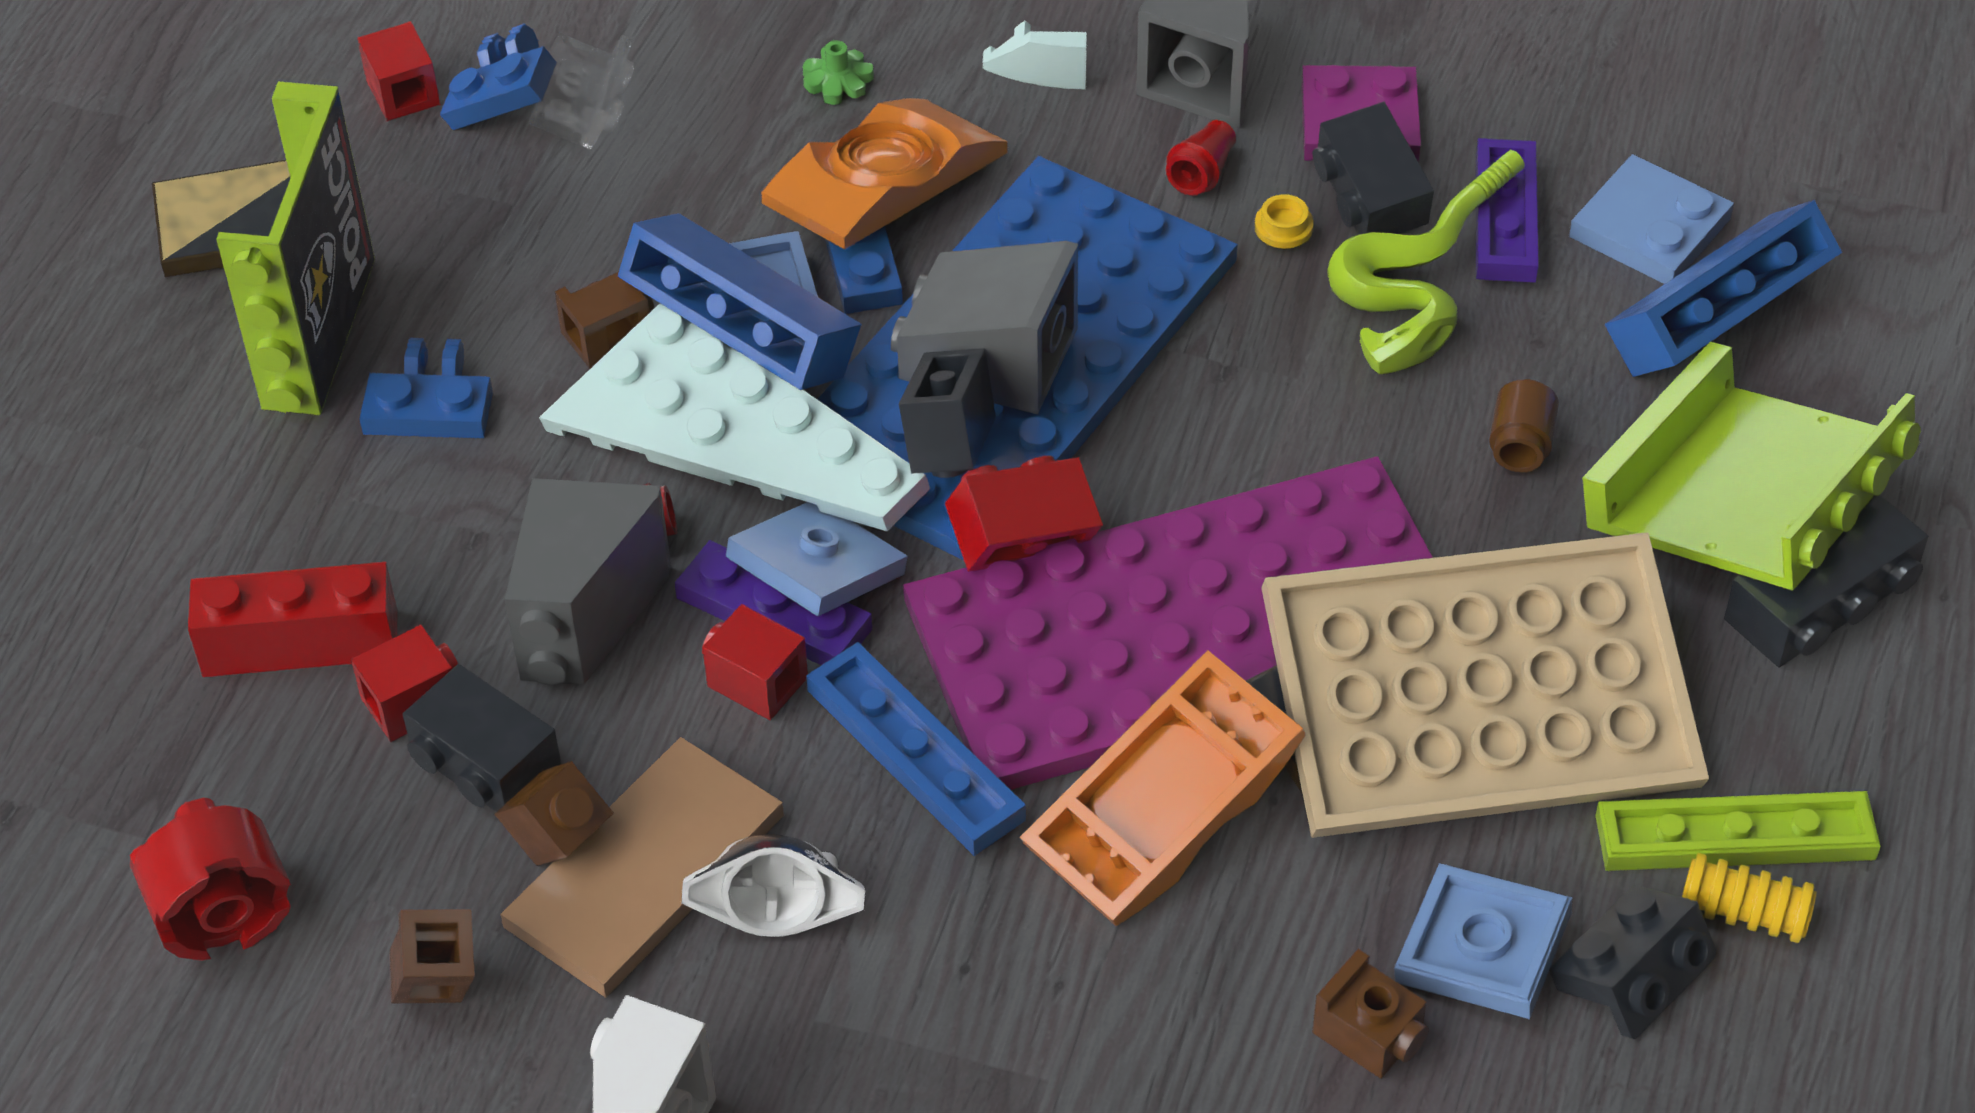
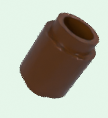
[1489,379,1559,472]

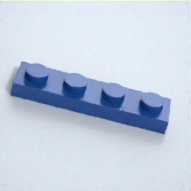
[806,642,1026,856]

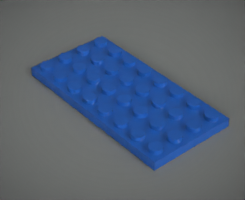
[817,156,1238,561]

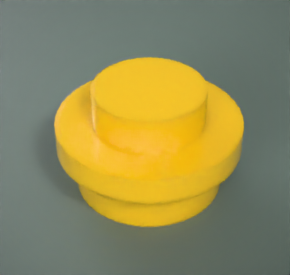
[1254,194,1314,249]

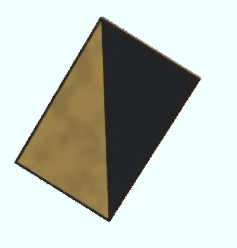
[152,160,291,277]

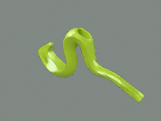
[1327,150,1525,374]

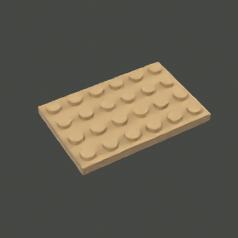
[1261,532,1709,838]

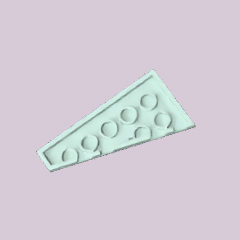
[539,303,930,531]

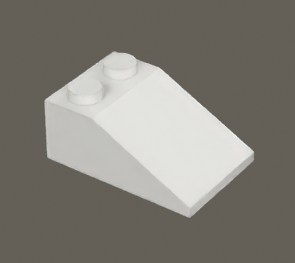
[590,995,716,1113]

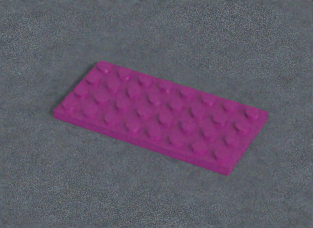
[903,456,1433,790]

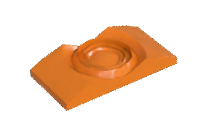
[762,98,1008,249]
[1020,650,1306,926]

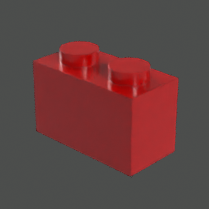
[945,456,1103,572]

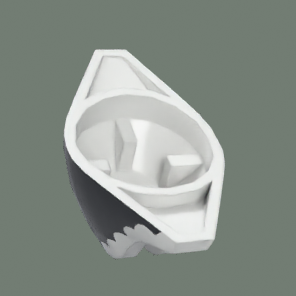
[682,834,865,937]

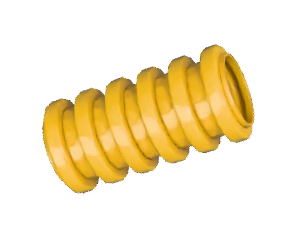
[1682,853,1817,943]

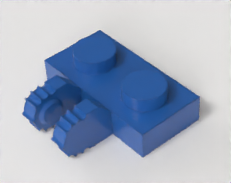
[440,23,557,130]
[359,338,493,438]

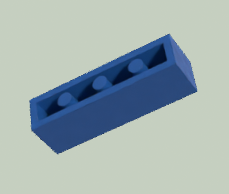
[1604,200,1842,377]
[617,213,862,390]

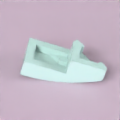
[983,21,1087,89]

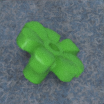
[803,41,874,104]

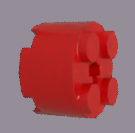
[130,797,291,961]

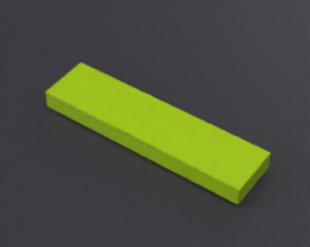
[1595,791,1881,871]

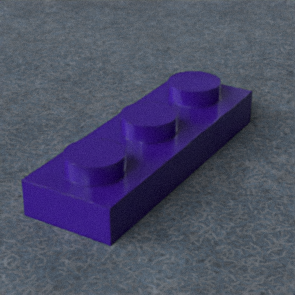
[1476,138,1538,283]
[675,540,872,665]

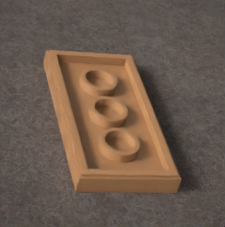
[500,737,784,998]

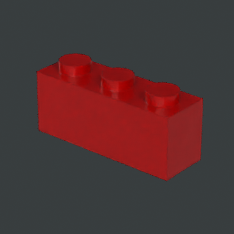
[188,562,398,677]

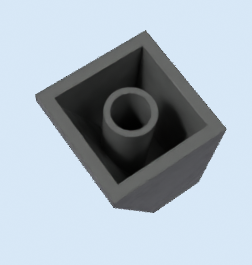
[1136,0,1249,128]
[891,241,1078,414]
[505,478,671,685]

